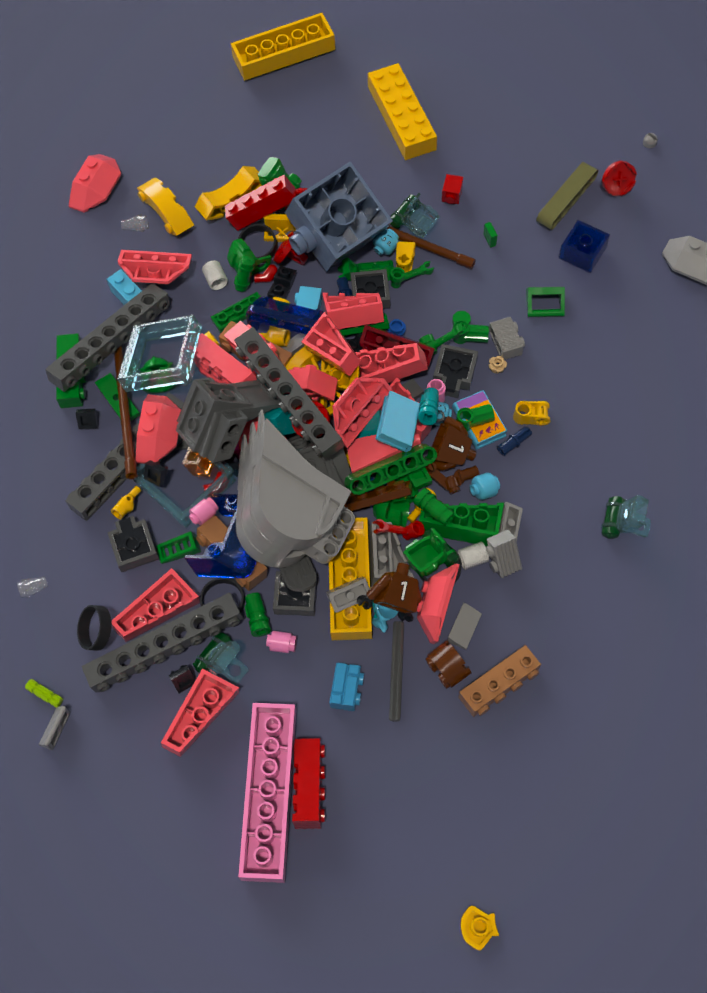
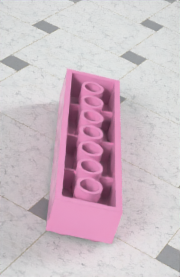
[238,703,297,883]

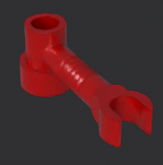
[372,519,425,540]

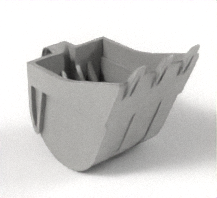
[236,410,355,568]

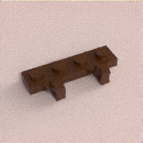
[344,479,413,511]

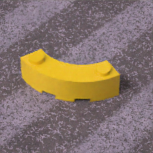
[194,166,262,220]
[137,178,194,236]

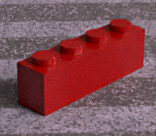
[225,175,296,231]

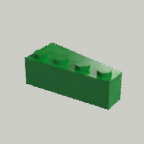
[419,503,504,546]

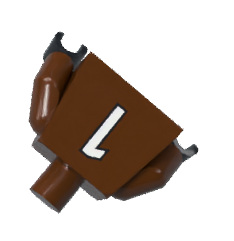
[423,410,476,471]
[357,563,422,622]

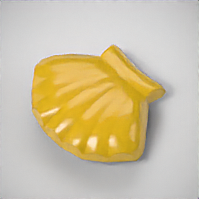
[460,906,499,950]

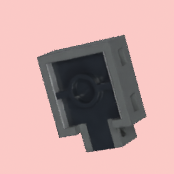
[351,269,390,308]
[433,344,478,398]
[107,516,159,572]
[273,571,317,616]

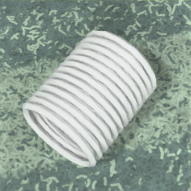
[202,260,228,290]
[458,542,489,570]

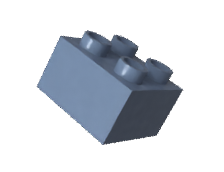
[285,161,393,272]

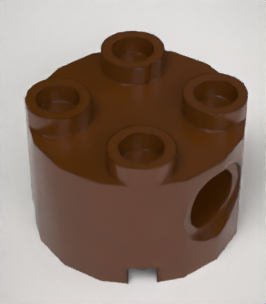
[425,640,472,689]

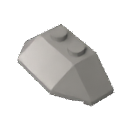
[662,236,707,285]

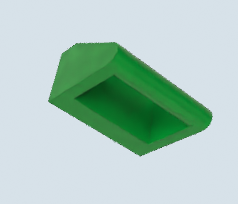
[526,287,565,317]

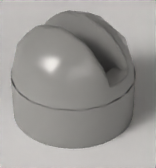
[643,133,658,148]

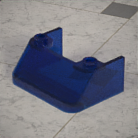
[246,296,324,335]
[184,494,256,578]

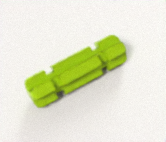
[25,679,63,708]

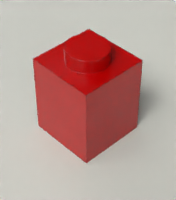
[442,174,463,204]

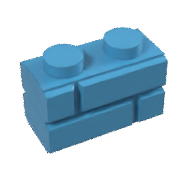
[330,663,364,711]

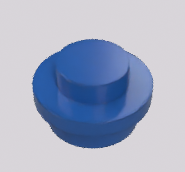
[388,319,406,336]

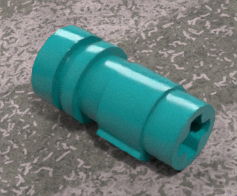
[418,387,439,425]

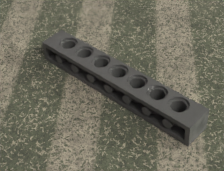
[45,283,170,392]
[234,327,344,460]
[65,392,184,521]
[81,592,243,692]

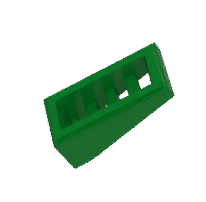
[156,531,201,564]

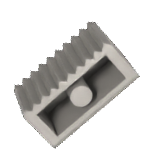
[489,317,525,360]
[486,530,522,578]

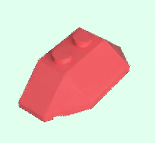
[68,154,122,213]
[118,250,192,284]
[333,377,393,448]
[136,394,181,464]
[417,563,460,644]

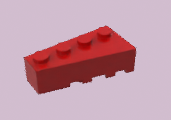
[292,738,325,829]

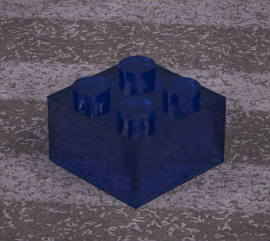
[559,220,610,273]

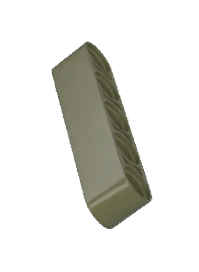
[536,162,599,230]

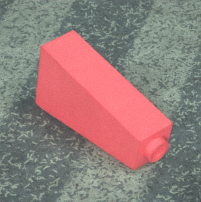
[347,433,421,482]

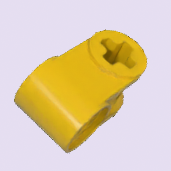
[396,241,415,272]
[513,401,550,426]

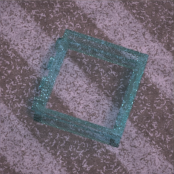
[117,315,202,392]
[133,435,236,528]

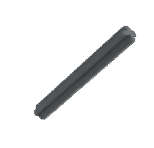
[389,621,404,722]

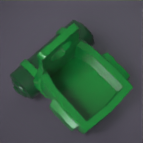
[403,527,460,577]

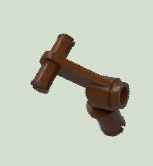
[425,463,479,494]

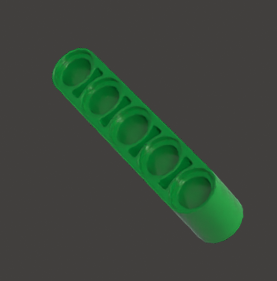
[344,443,437,495]

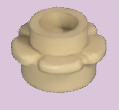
[489,356,507,374]

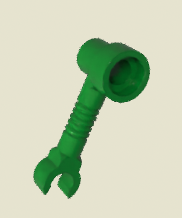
[390,261,434,288]
[419,324,468,355]

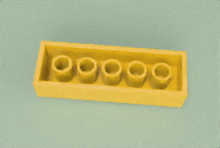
[231,13,335,81]
[367,63,437,160]
[329,518,372,641]

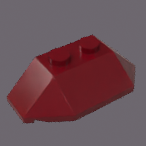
[359,325,435,378]

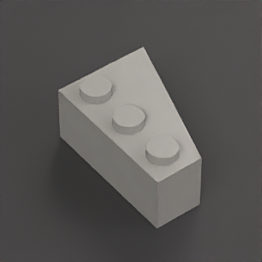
[368,522,414,586]

